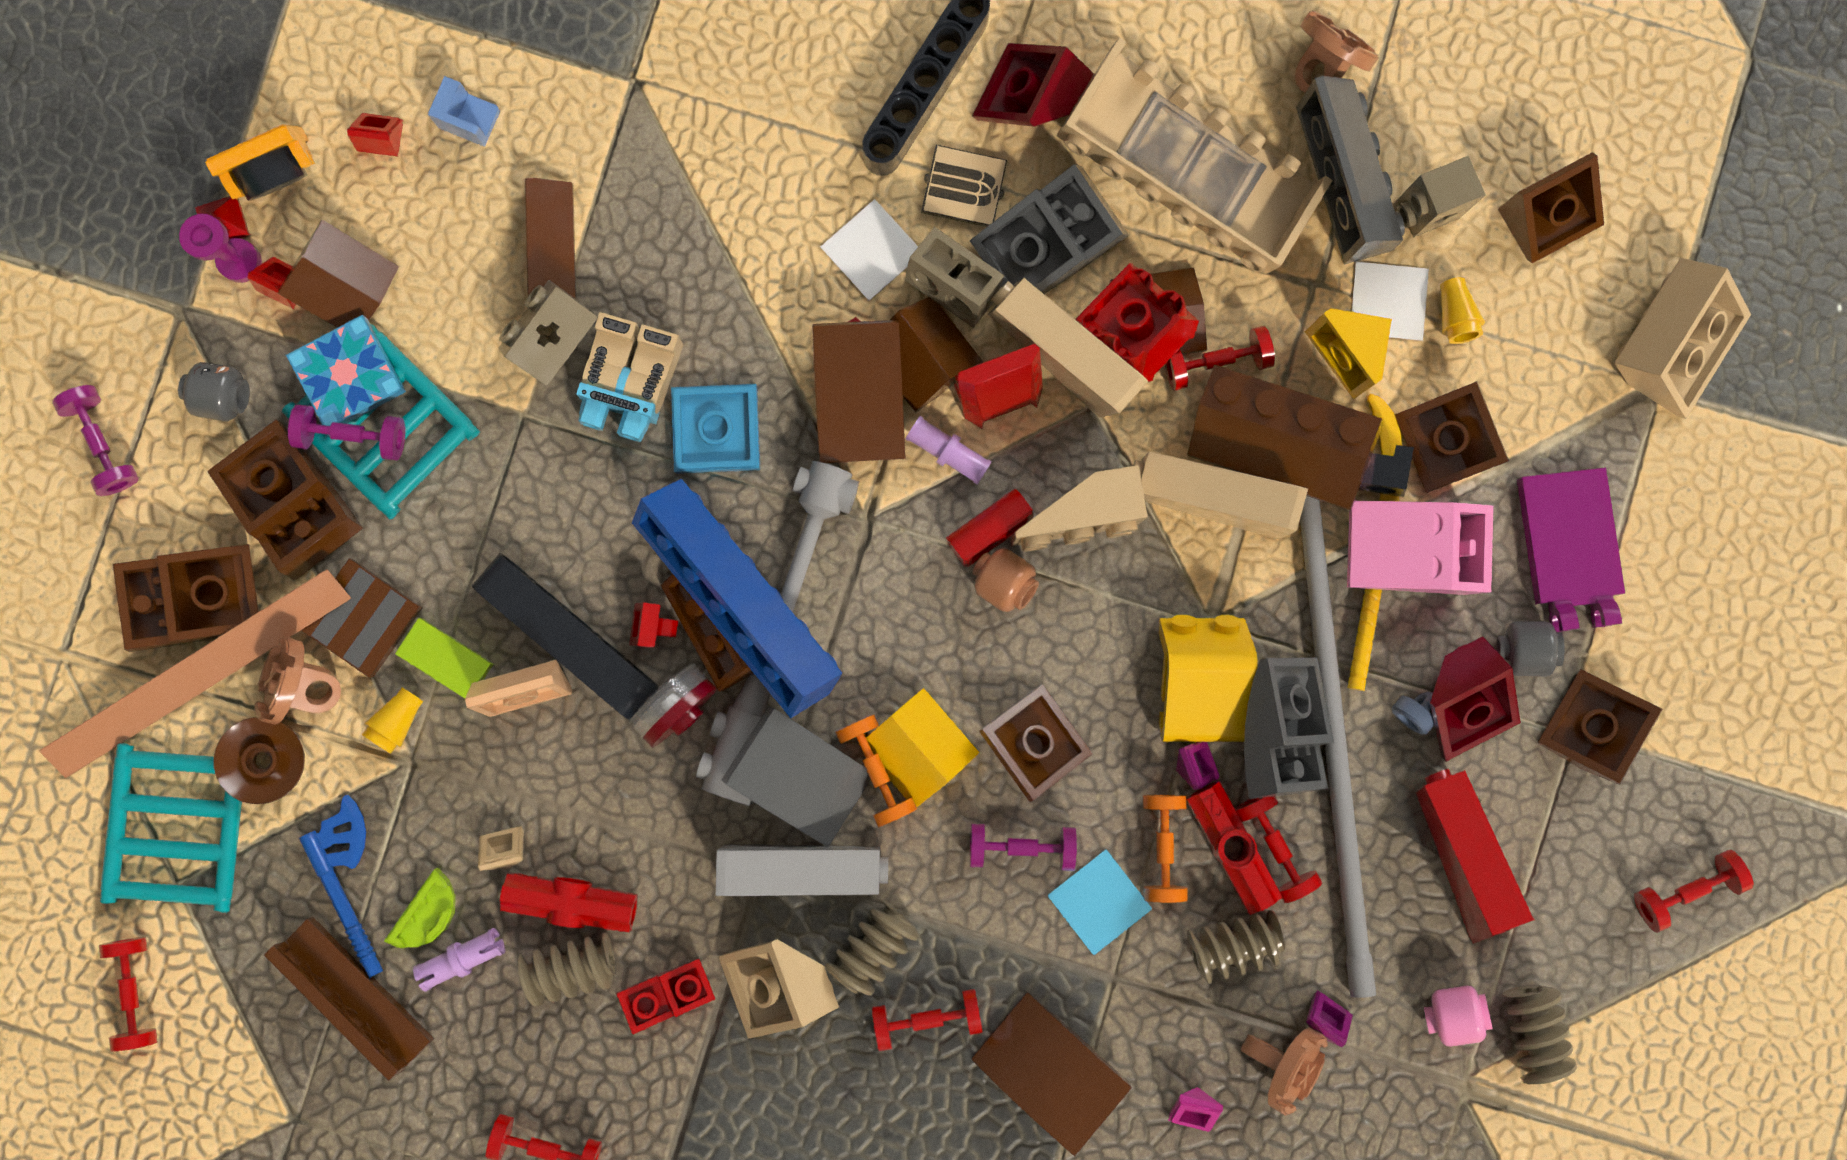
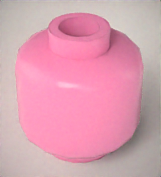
[1424,986,1493,1047]

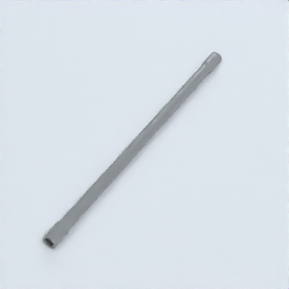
[1300,496,1376,998]

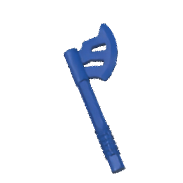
[299,795,384,978]

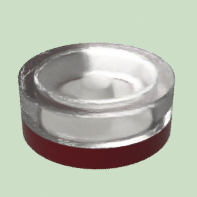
[629,664,717,748]

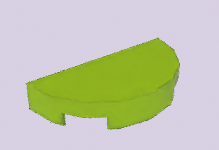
[383,868,456,948]

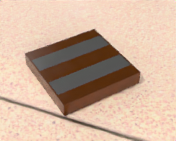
[301,558,423,678]

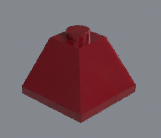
[972,43,1094,127]
[1430,636,1521,762]

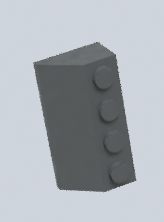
[1296,76,1405,265]

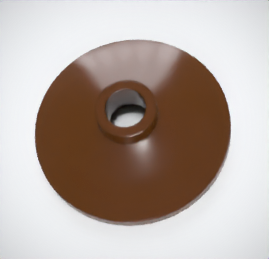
[214,717,305,804]

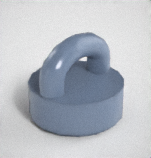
[1391,691,1435,735]

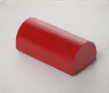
[945,488,1033,568]

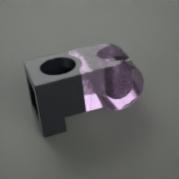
[1359,445,1414,497]

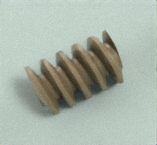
[824,898,920,996]
[1187,910,1285,984]
[518,932,616,1007]
[1503,985,1577,1085]

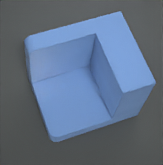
[428,76,500,147]

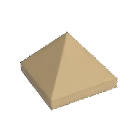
[478,826,524,871]

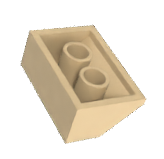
[1615,258,1751,419]

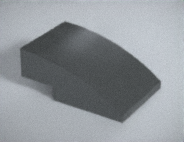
[969,164,1129,294]
[1244,658,1334,799]
[721,706,871,847]

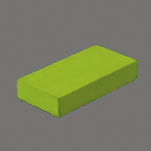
[395,618,494,698]

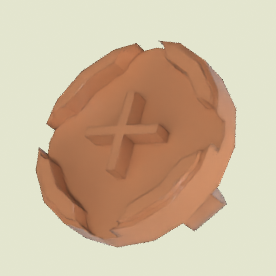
[1295,11,1379,92]
[254,637,341,725]
[1241,1028,1328,1115]

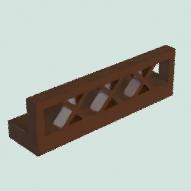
[264,917,434,1081]

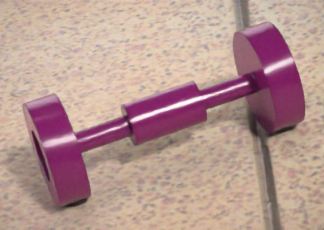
[179,214,262,283]
[52,385,139,496]
[288,404,406,461]
[970,824,1077,871]

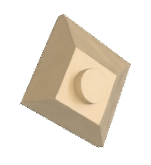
[718,939,839,1039]

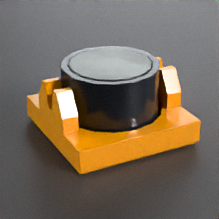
[205,124,315,201]

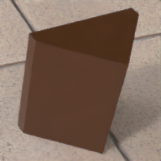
[1498,152,1604,264]
[890,297,983,413]

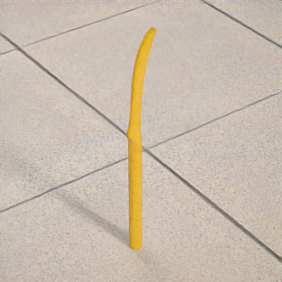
[1347,394,1402,691]

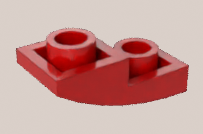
[615,958,716,1035]

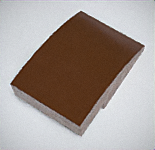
[812,320,906,463]
[207,419,363,581]
[113,544,259,652]
[971,992,1132,1156]

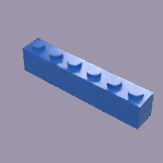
[632,479,842,718]

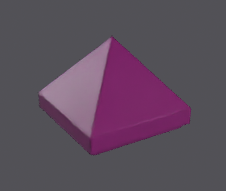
[1176,742,1220,790]
[1306,990,1353,1047]

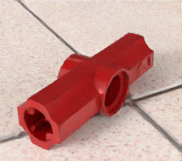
[1186,781,1283,915]
[499,872,638,933]

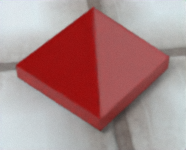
[195,196,250,239]

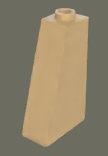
[988,278,1148,418]
[1133,451,1308,540]

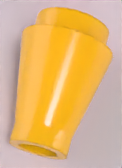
[1440,277,1485,344]
[361,687,424,754]

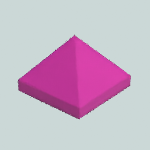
[1168,1087,1223,1132]

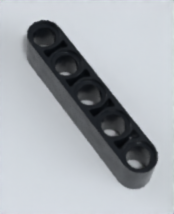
[862,0,990,176]
[472,553,660,721]

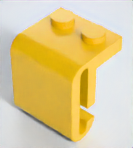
[1159,615,1258,742]

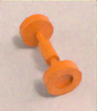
[835,715,917,827]
[1143,795,1188,903]

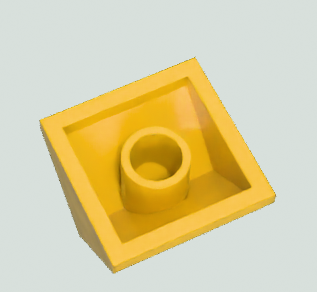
[1304,308,1392,400]
[859,688,980,807]

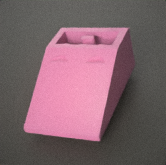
[1347,501,1493,595]

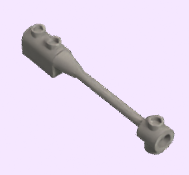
[696,461,859,806]

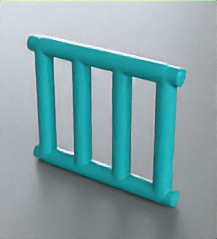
[282,324,480,520]
[100,743,242,913]

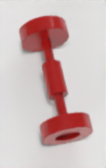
[1165,326,1275,391]
[1235,796,1323,903]
[1634,849,1754,933]
[99,937,158,1052]
[872,989,983,1051]
[485,1114,602,1160]

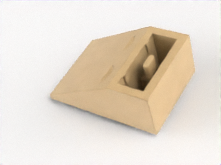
[1010,465,1148,552]

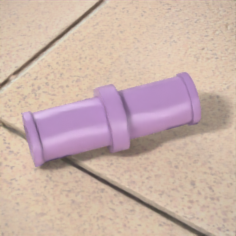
[905,416,992,484]
[413,928,505,992]

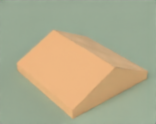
[465,660,573,717]

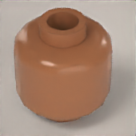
[973,548,1039,612]

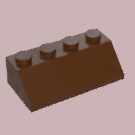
[1187,365,1382,511]

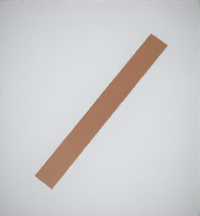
[39,569,351,778]

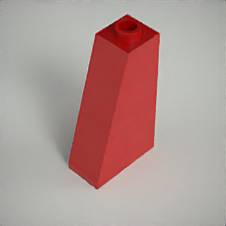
[1416,769,1534,944]

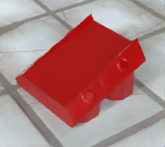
[1075,263,1199,382]
[954,344,1043,429]

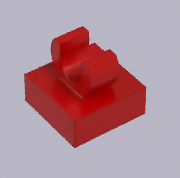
[629,602,678,648]

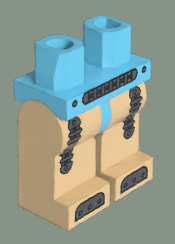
[576,312,684,442]

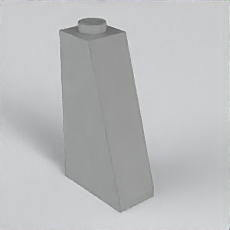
[715,844,889,896]

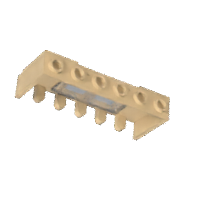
[1056,37,1333,274]

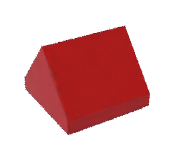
[347,113,403,157]
[247,257,296,310]

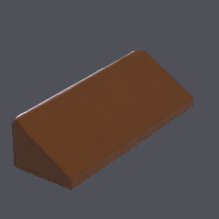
[525,178,576,299]
[660,574,753,692]

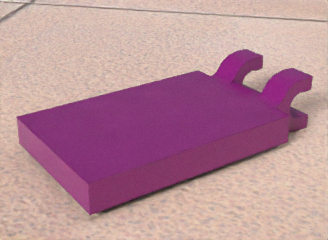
[1517,467,1625,632]

